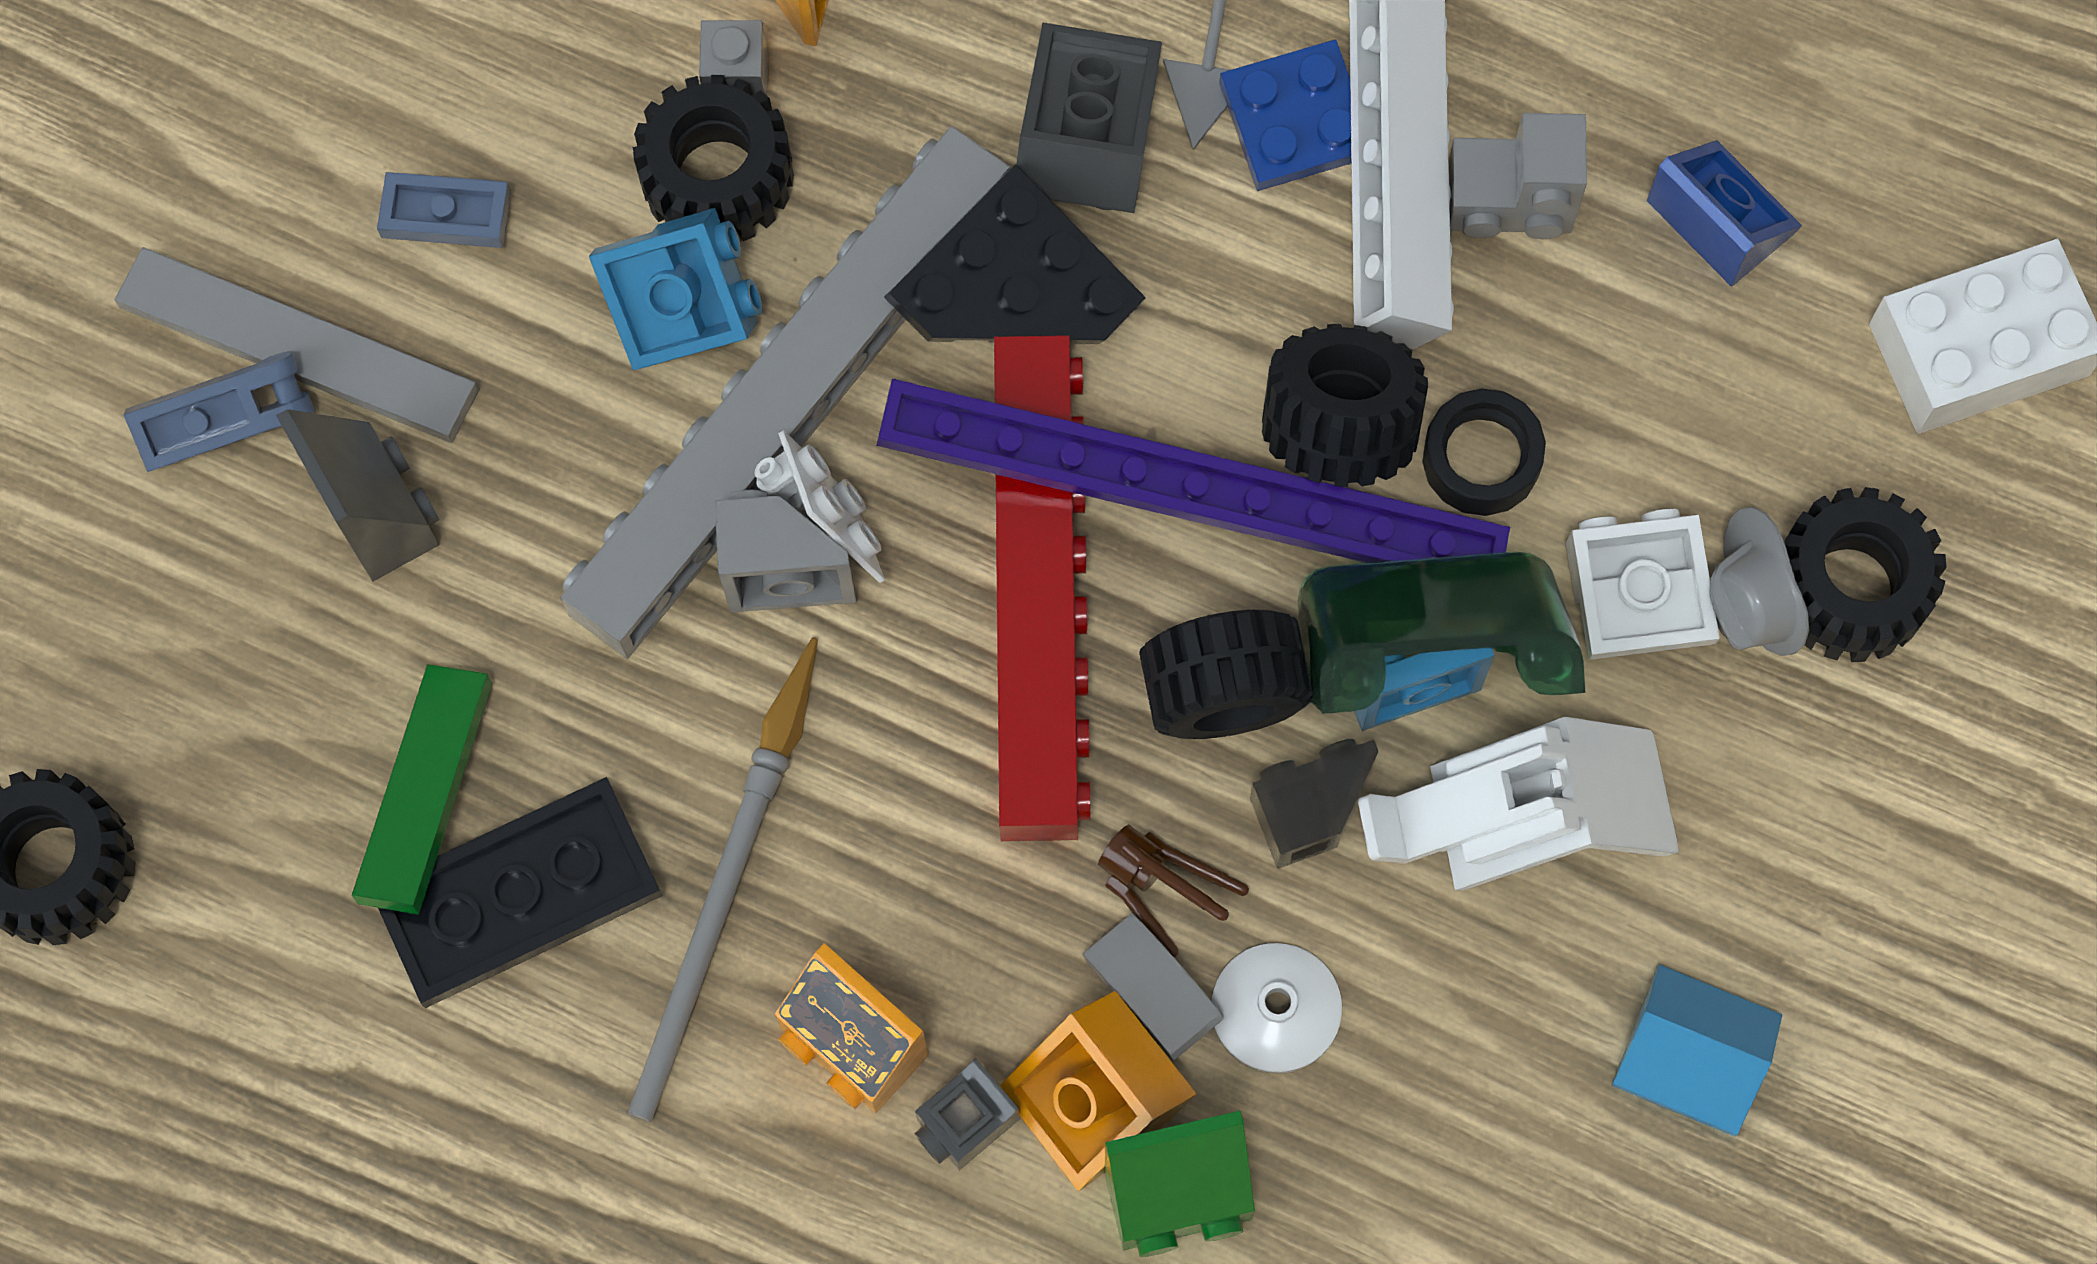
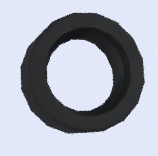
[1422,388,1546,516]

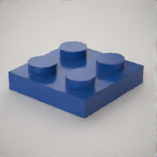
[1219,39,1352,191]

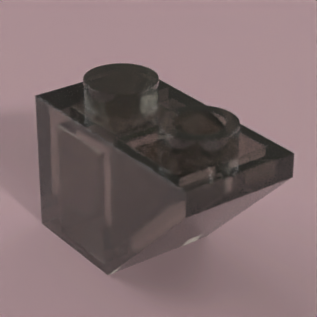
[1250,739,1379,869]

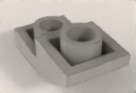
[1083,913,1223,1061]

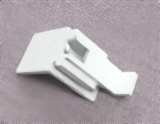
[1358,717,1679,891]

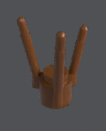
[1098,824,1249,957]

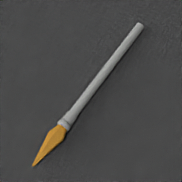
[627,637,818,1122]

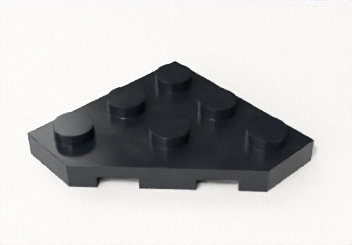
[884,164,1146,344]

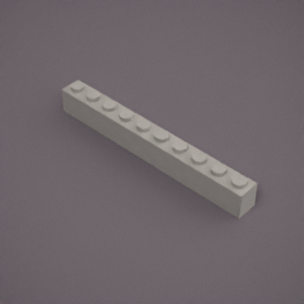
[560,126,1010,660]

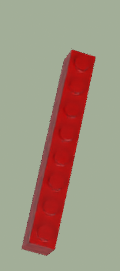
[994,336,1091,841]

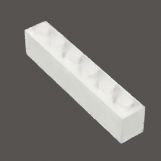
[1349,0,1454,349]

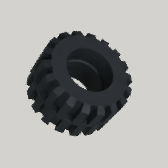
[633,74,794,241]
[1262,324,1428,487]
[1784,487,1947,662]
[1139,609,1314,739]
[0,769,136,945]

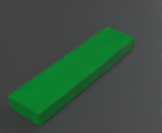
[352,664,492,915]

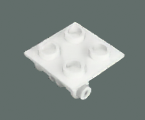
[754,430,885,583]

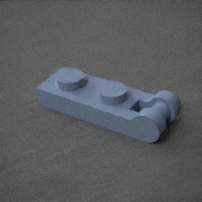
[124,351,315,472]

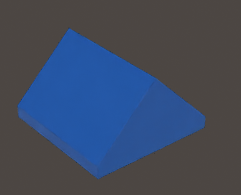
[1647,140,1802,287]

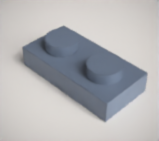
[377,172,511,248]

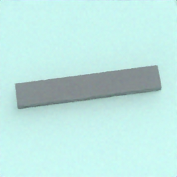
[114,247,479,443]

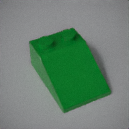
[1105,1110,1255,1257]

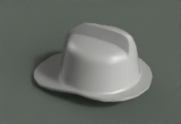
[1710,507,1809,656]

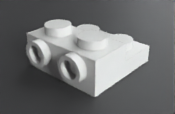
[1565,509,1720,660]

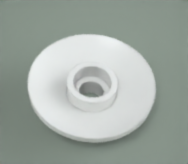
[1211,943,1342,1073]

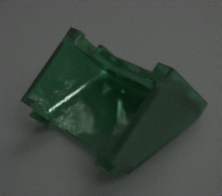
[1298,551,1585,714]

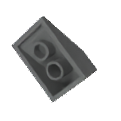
[1016,22,1162,213]
[276,409,440,582]

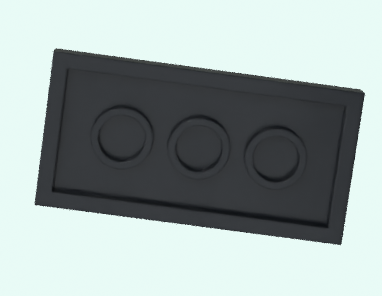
[378,777,663,1008]

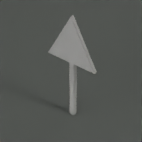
[1163,0,1230,150]

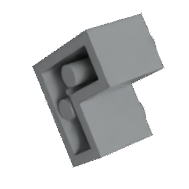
[1448,113,1587,239]

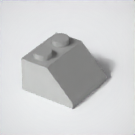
[714,490,857,613]

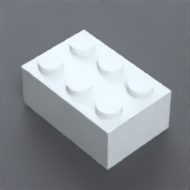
[1869,238,2097,435]

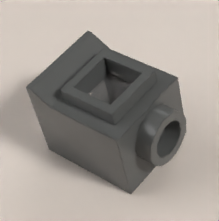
[914,1058,1020,1171]

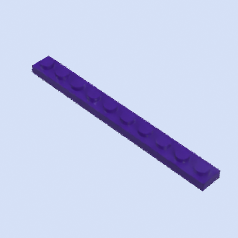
[876,379,1510,593]

